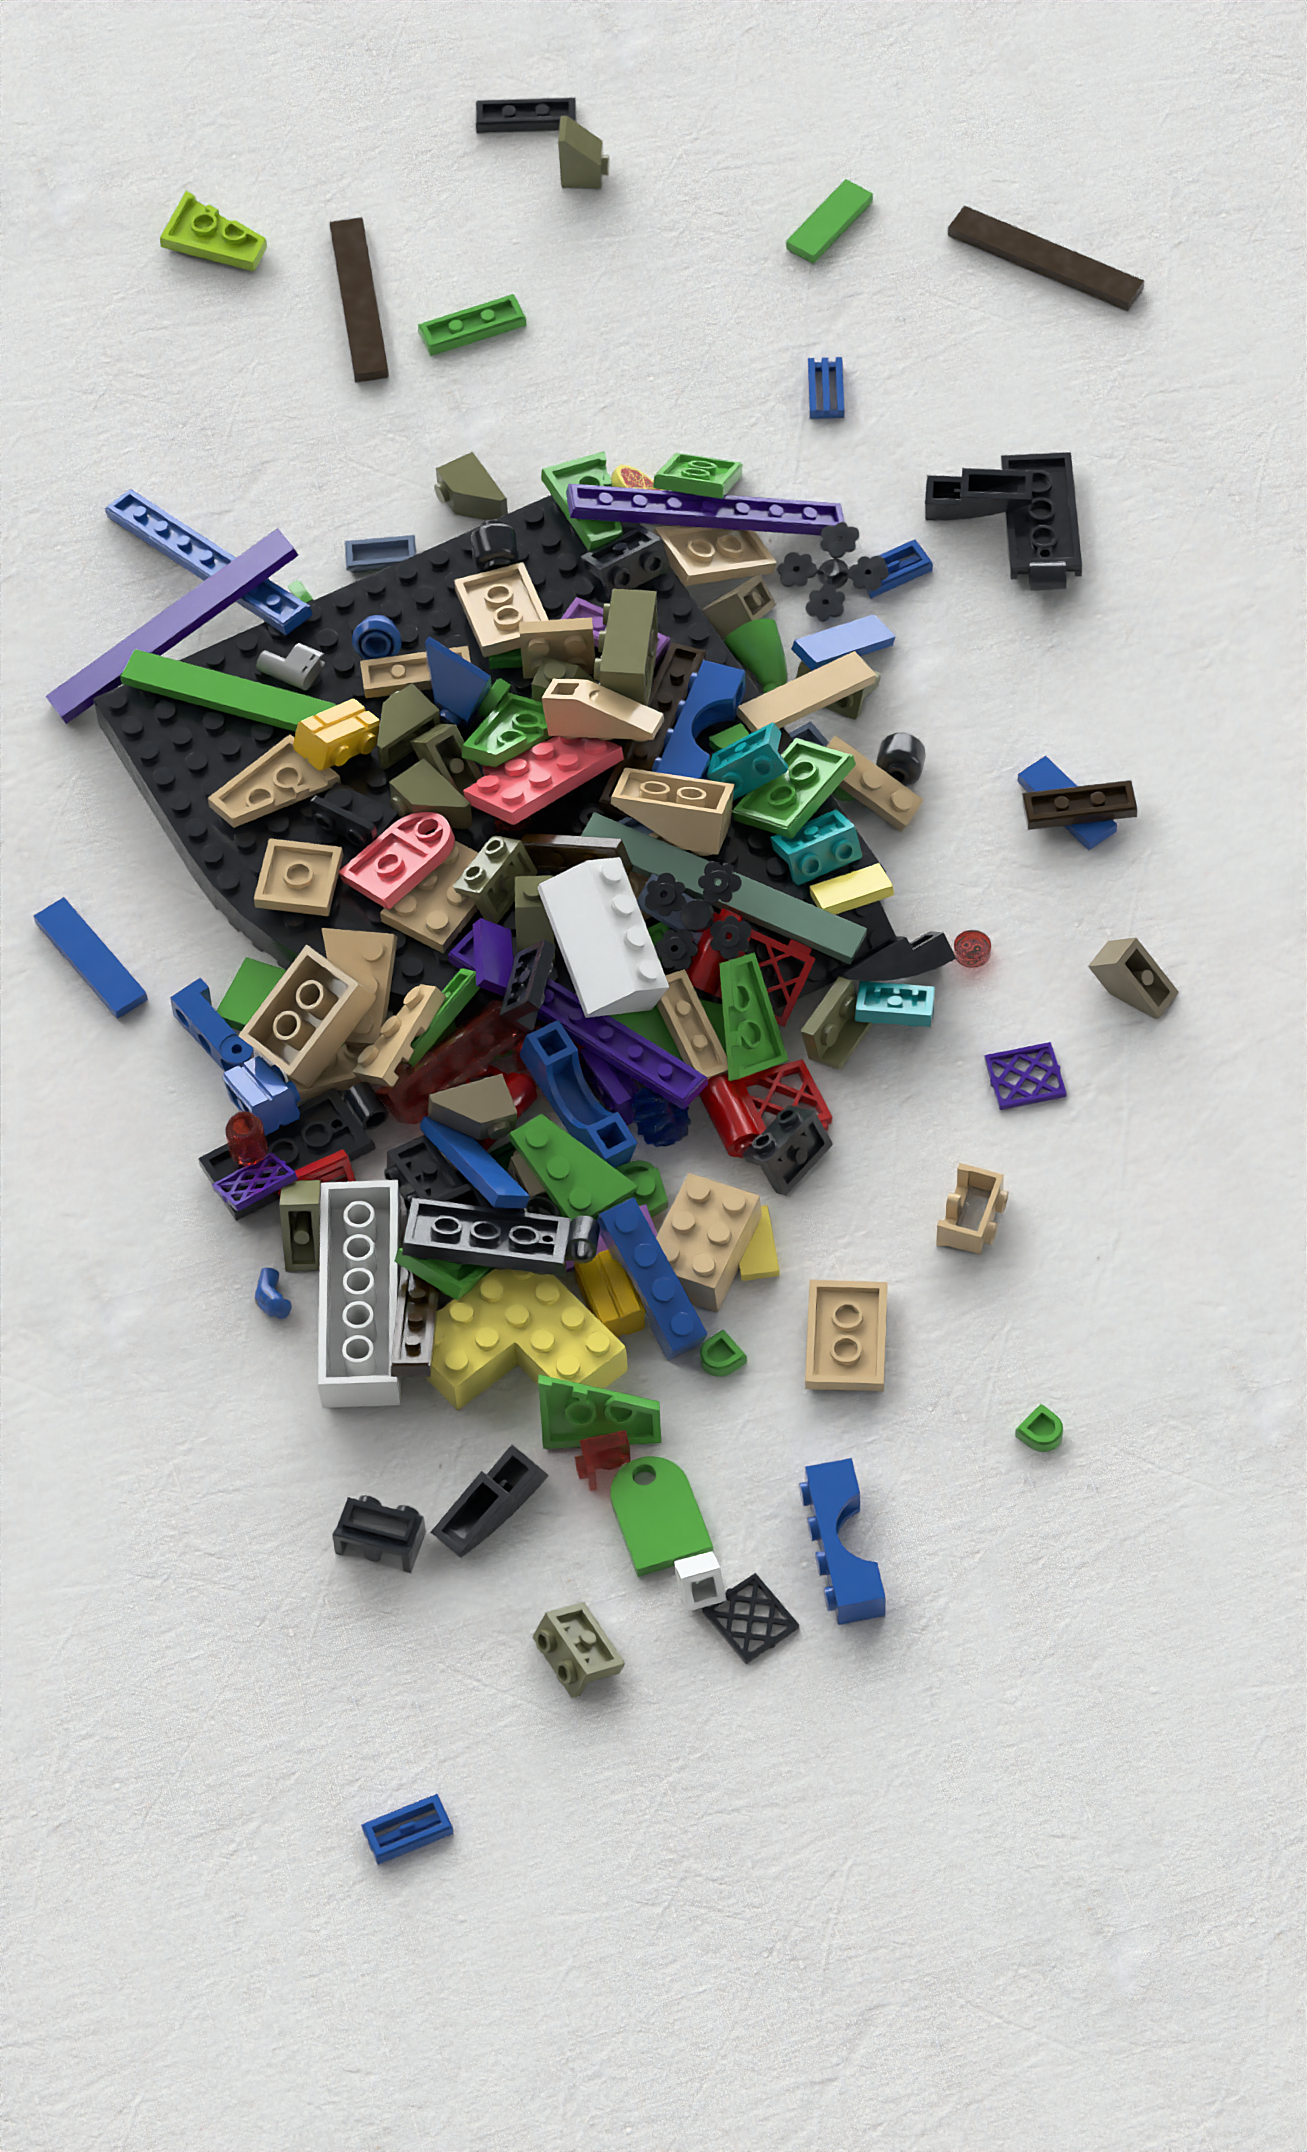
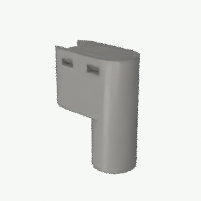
[256,643,325,690]

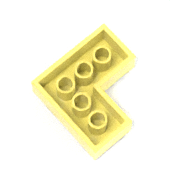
[425,1269,628,1411]

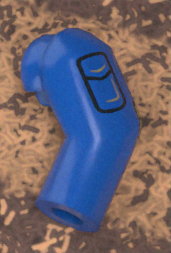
[255,1267,292,1319]

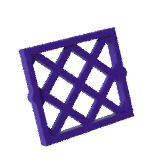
[984,1042,1067,1110]
[212,1152,298,1212]

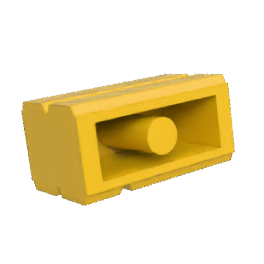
[293,698,380,771]
[574,1250,646,1338]

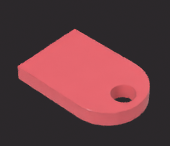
[338,812,455,910]

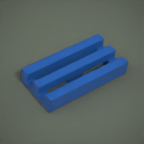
[808,357,844,419]
[864,539,933,598]
[361,1793,454,1865]

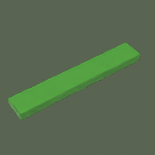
[121,649,336,732]

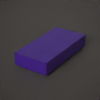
[473,918,513,996]

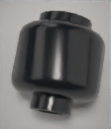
[470,519,520,572]
[876,733,926,786]

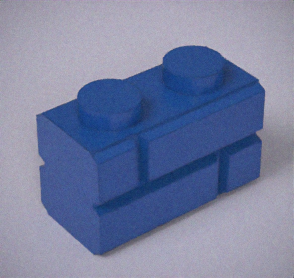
[222,1056,301,1136]

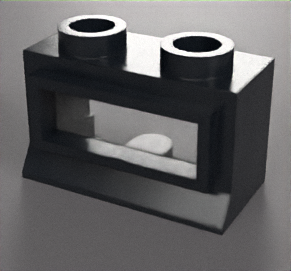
[332,1495,426,1573]

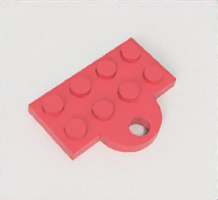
[463,736,624,825]

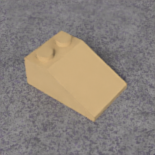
[611,768,734,856]

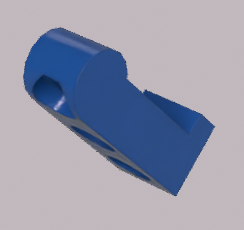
[170,977,255,1072]

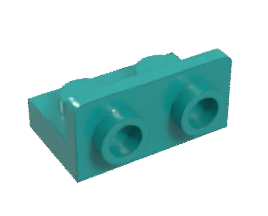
[707,722,788,801]
[770,809,862,885]
[855,981,935,1027]

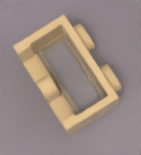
[936,1163,1009,1255]

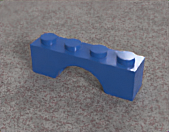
[652,660,746,780]
[519,1020,638,1168]
[597,1197,708,1361]
[799,1458,886,1625]

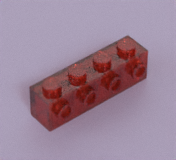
[376,1001,526,1125]

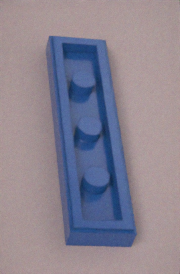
[33,897,148,1019]
[419,1116,530,1208]

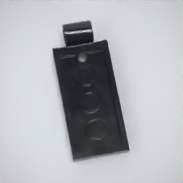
[1001,452,1082,591]
[744,900,896,1010]
[198,1082,389,1221]
[402,1198,600,1276]

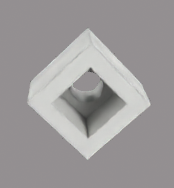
[674,1551,726,1611]

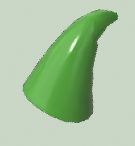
[723,618,788,694]

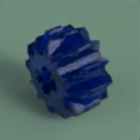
[631,1087,691,1148]

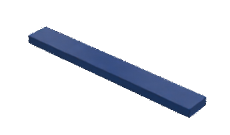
[105,489,313,635]

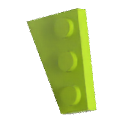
[159,190,267,272]

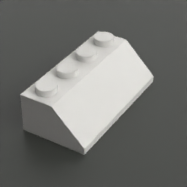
[537,857,669,1018]

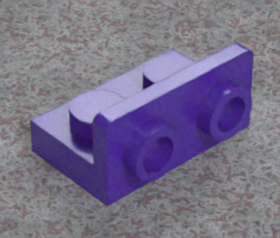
[579,1048,652,1126]

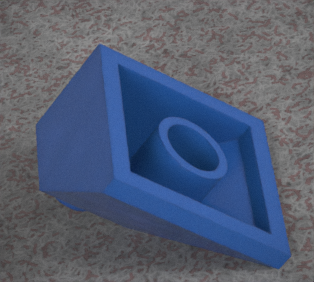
[425,636,491,729]

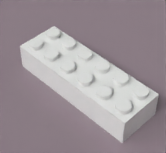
[318,1180,401,1408]

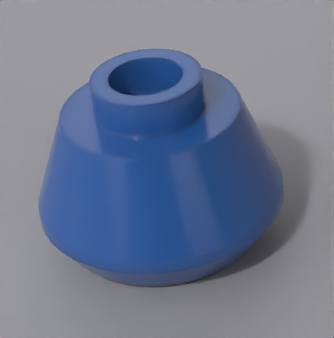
[352,615,402,660]

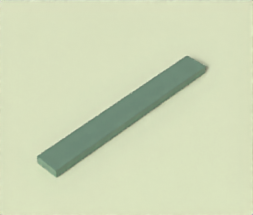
[581,812,867,965]

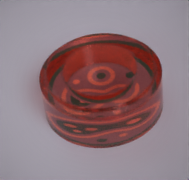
[954,930,991,968]

